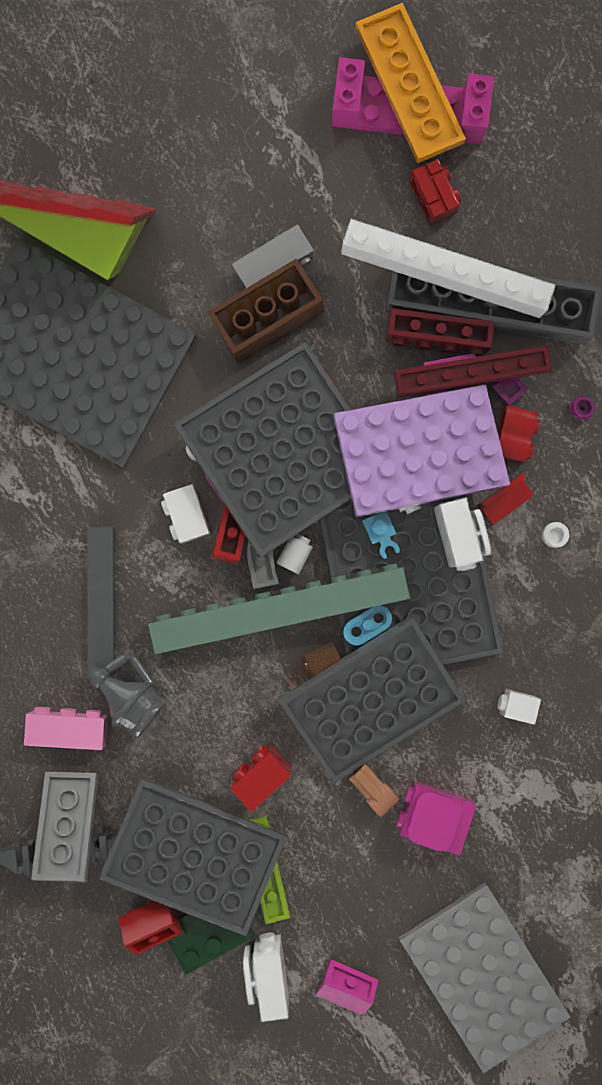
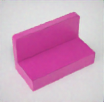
[316,959,378,1015]

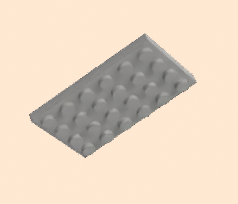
[399,882,570,1073]

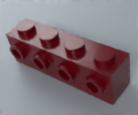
[385,308,495,357]

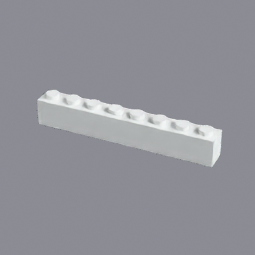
[341,219,555,318]

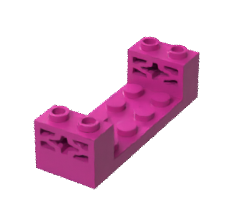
[332,57,494,145]

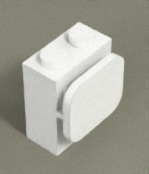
[433,498,491,571]
[243,932,289,1022]

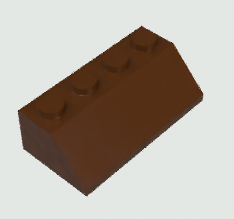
[208,259,325,363]

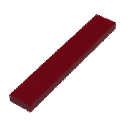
[393,345,552,398]

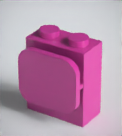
[396,781,476,855]

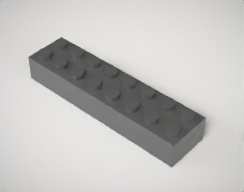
[385,271,601,345]

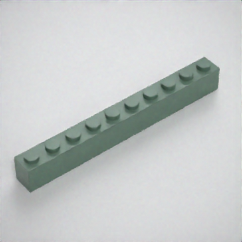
[148,563,410,654]

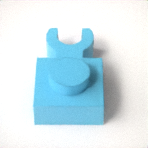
[362,511,400,559]

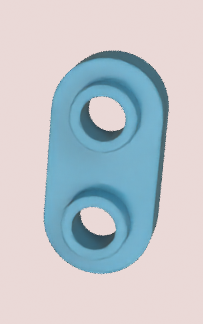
[343,605,392,645]

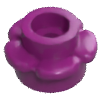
[569,396,595,421]

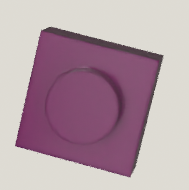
[491,378,528,406]

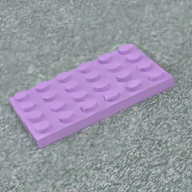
[333,385,510,517]

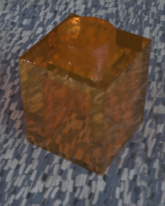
[302,640,341,676]

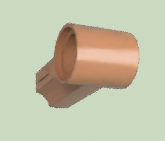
[348,764,400,817]

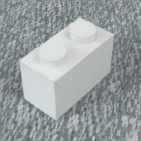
[161,484,211,544]

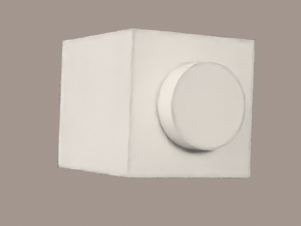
[498,689,541,725]

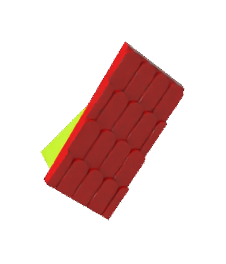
[0,180,156,280]

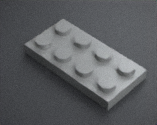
[31,772,98,882]

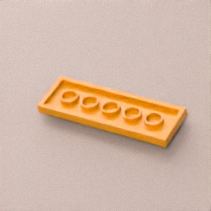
[355,3,466,163]

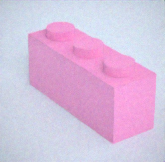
[24,707,109,750]

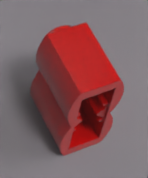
[498,405,540,464]

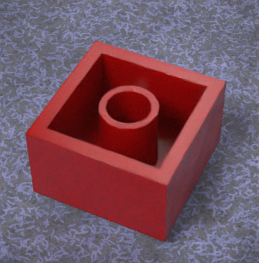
[230,743,292,812]

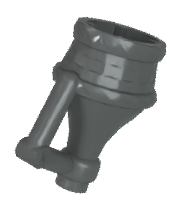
[86,649,167,740]

